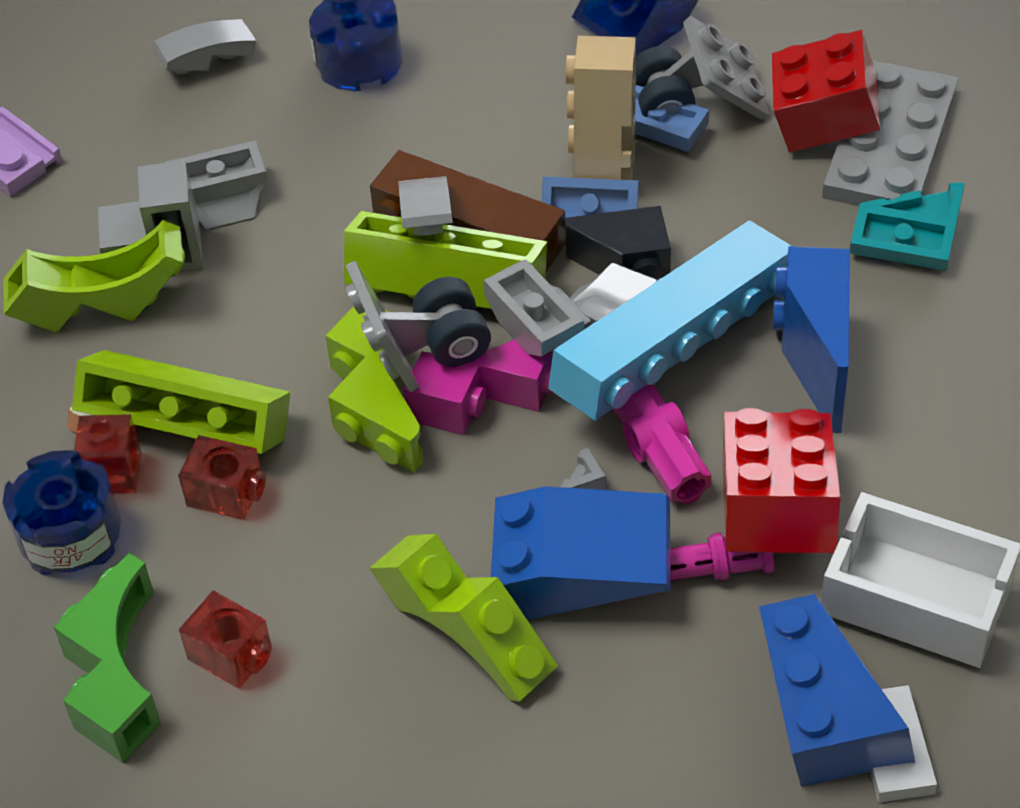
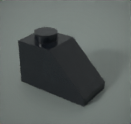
[564,206,671,281]

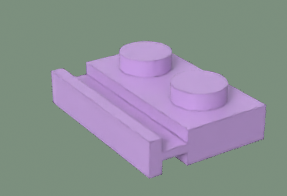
[0,106,63,197]

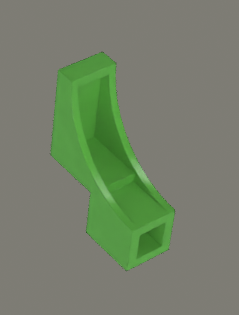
[53,553,161,763]

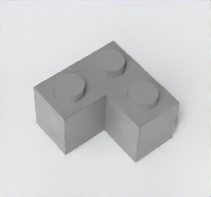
[98,160,204,271]

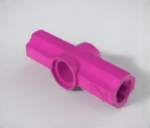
[613,384,712,505]

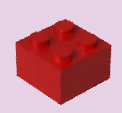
[772,30,880,153]

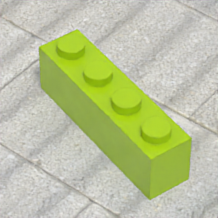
[344,211,547,309]
[72,350,291,454]

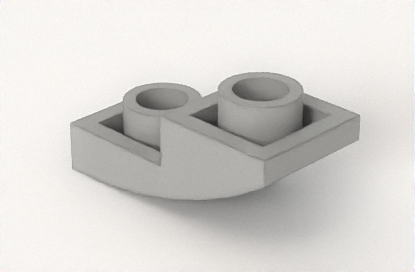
[153,19,256,74]
[398,176,453,235]

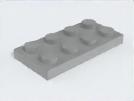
[822,60,959,206]

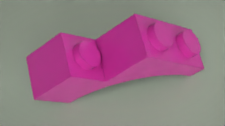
[403,339,556,435]

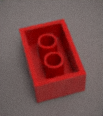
[723,408,840,553]

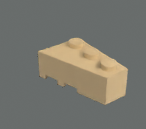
[566,36,636,180]

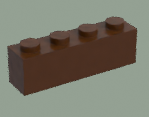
[370,149,566,272]

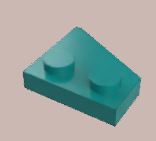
[850,182,965,271]

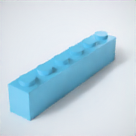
[548,220,791,421]

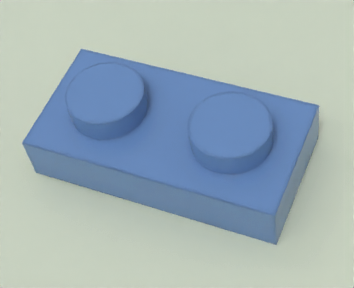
[636,85,709,152]
[542,176,639,218]

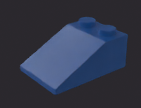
[773,246,850,433]
[491,486,671,620]

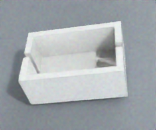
[821,492,1020,668]

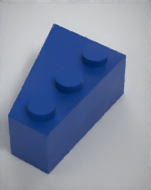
[759,594,915,787]

